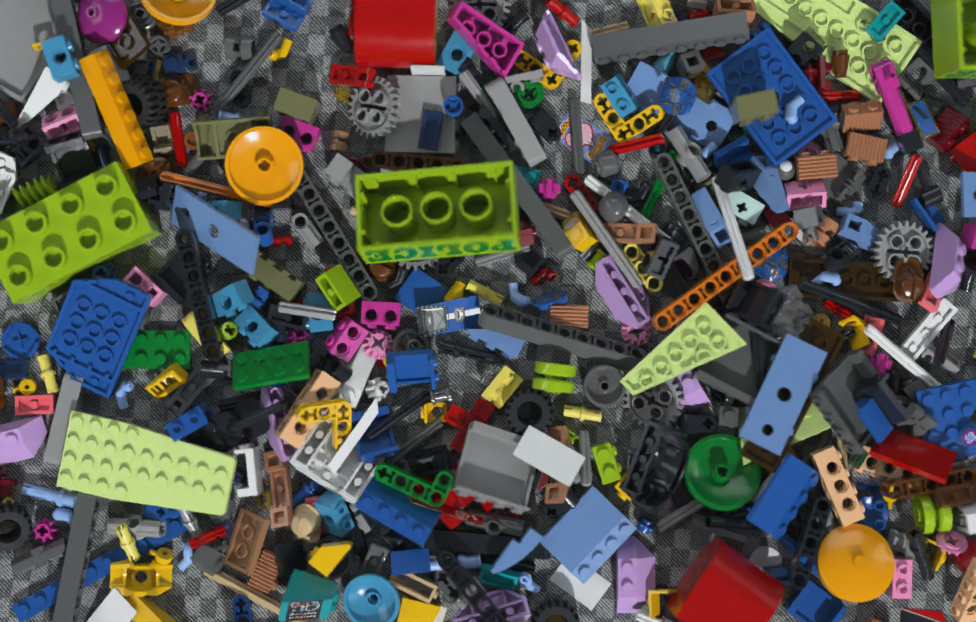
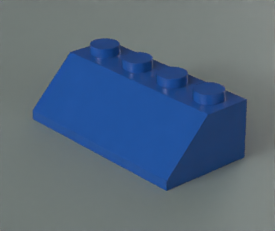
[746,453,820,540]
[355,474,442,546]

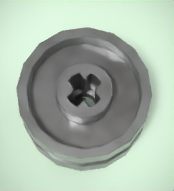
[582,364,626,408]

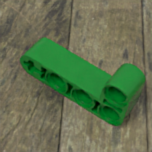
[374,462,454,507]

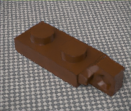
[932,483,976,509]

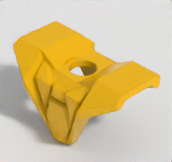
[109,559,173,597]

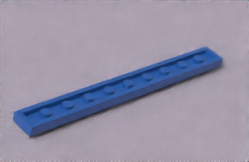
[11,515,188,622]

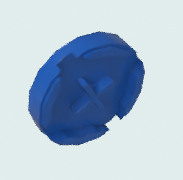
[1,322,41,359]

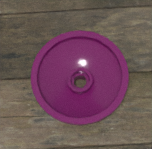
[77,0,128,44]

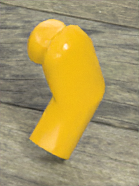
[268,38,293,61]

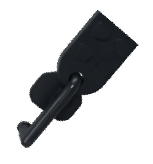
[187,396,292,453]

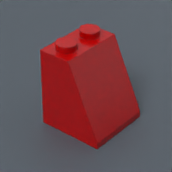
[948,128,976,172]

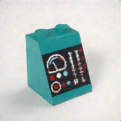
[278,569,340,622]

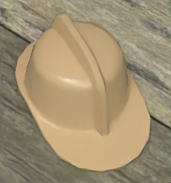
[291,504,321,543]

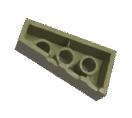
[231,250,307,303]

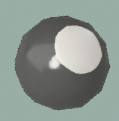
[776,159,795,182]

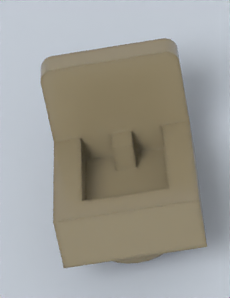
[150,122,174,154]

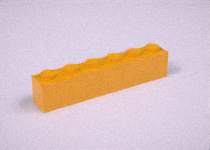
[78,49,154,170]

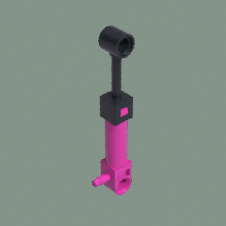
[869,58,944,209]

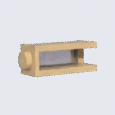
[388,573,440,604]

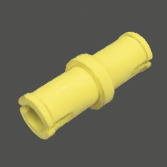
[465,279,505,306]
[37,354,60,394]
[562,404,602,422]
[115,523,141,562]

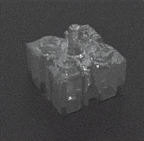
[771,285,815,341]

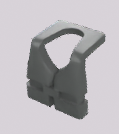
[898,57,934,100]
[895,403,938,438]

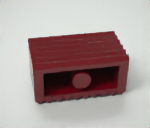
[924,107,969,153]

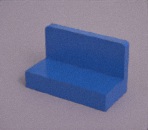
[713,135,755,171]
[907,195,946,233]
[855,398,893,442]
[390,548,431,575]

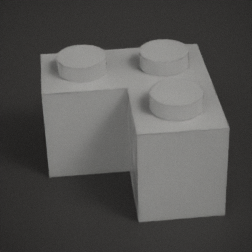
[324,153,366,198]

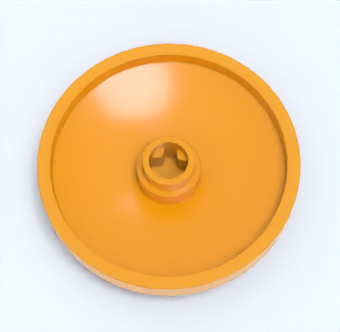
[141,0,216,25]
[225,126,304,205]
[816,523,895,603]

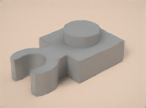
[349,499,378,534]

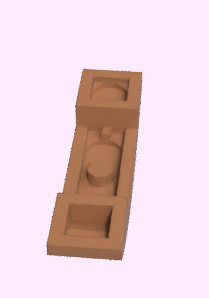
[584,220,657,244]
[545,425,571,504]
[264,450,293,529]

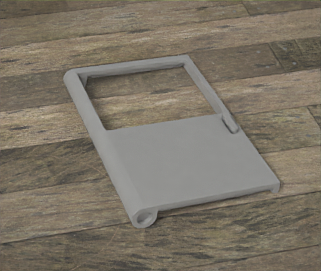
[0,0,79,105]

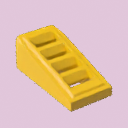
[145,362,188,400]

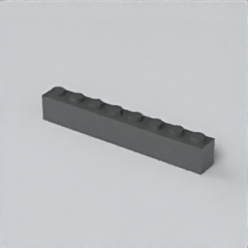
[591,11,749,65]

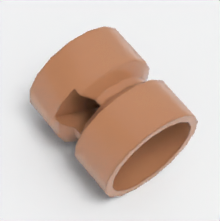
[808,215,840,250]

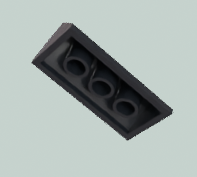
[893,0,933,58]

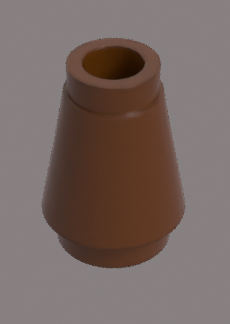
[830,50,850,78]

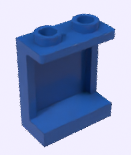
[386,349,439,393]
[165,403,214,442]
[352,405,400,464]
[783,580,846,622]

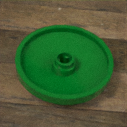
[683,434,761,511]

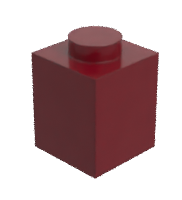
[760,205,792,231]
[520,219,537,247]

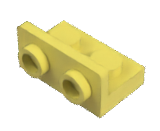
[636,0,677,26]
[481,365,524,409]

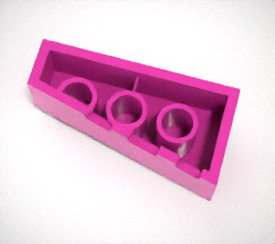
[445,1,525,77]

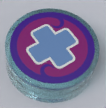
[958,427,976,447]

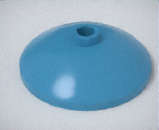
[343,573,400,622]

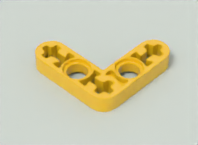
[513,40,582,90]
[594,93,665,142]
[294,398,352,452]

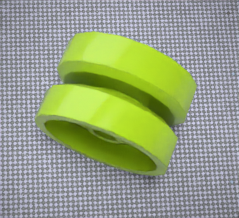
[532,361,577,394]
[912,493,953,534]

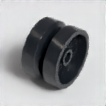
[310,534,356,580]

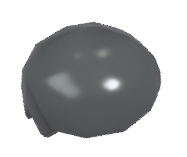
[598,192,629,223]

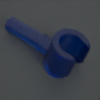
[856,481,882,497]

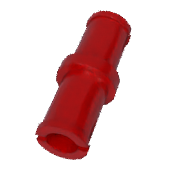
[544,0,580,27]

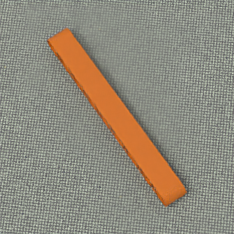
[651,222,799,330]

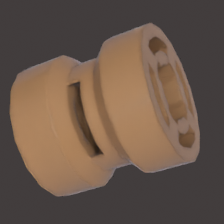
[329,130,350,153]

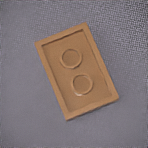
[224,507,270,576]

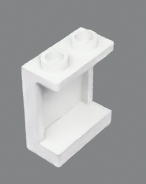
[234,443,264,497]

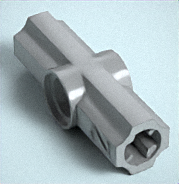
[667,126,711,183]
[107,515,167,540]

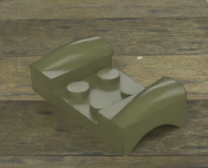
[192,109,273,161]

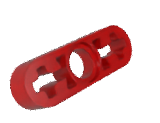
[564,174,602,220]

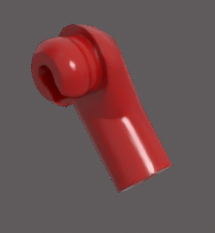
[529,268,558,287]

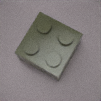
[273,86,322,126]
[729,89,779,127]

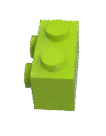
[315,264,361,312]
[590,441,623,485]

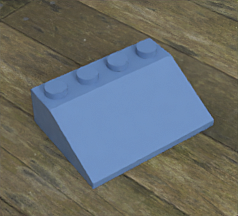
[540,485,637,584]

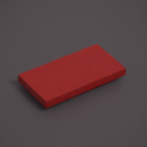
[869,428,957,484]

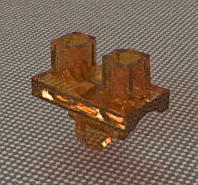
[155,18,194,41]

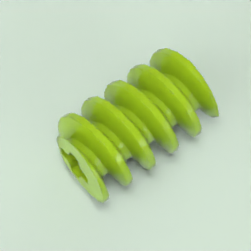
[12,173,58,209]

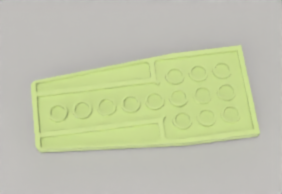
[754,0,923,103]
[56,410,237,515]

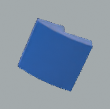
[262,0,314,33]
[393,268,449,314]

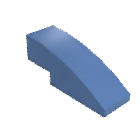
[491,526,543,574]

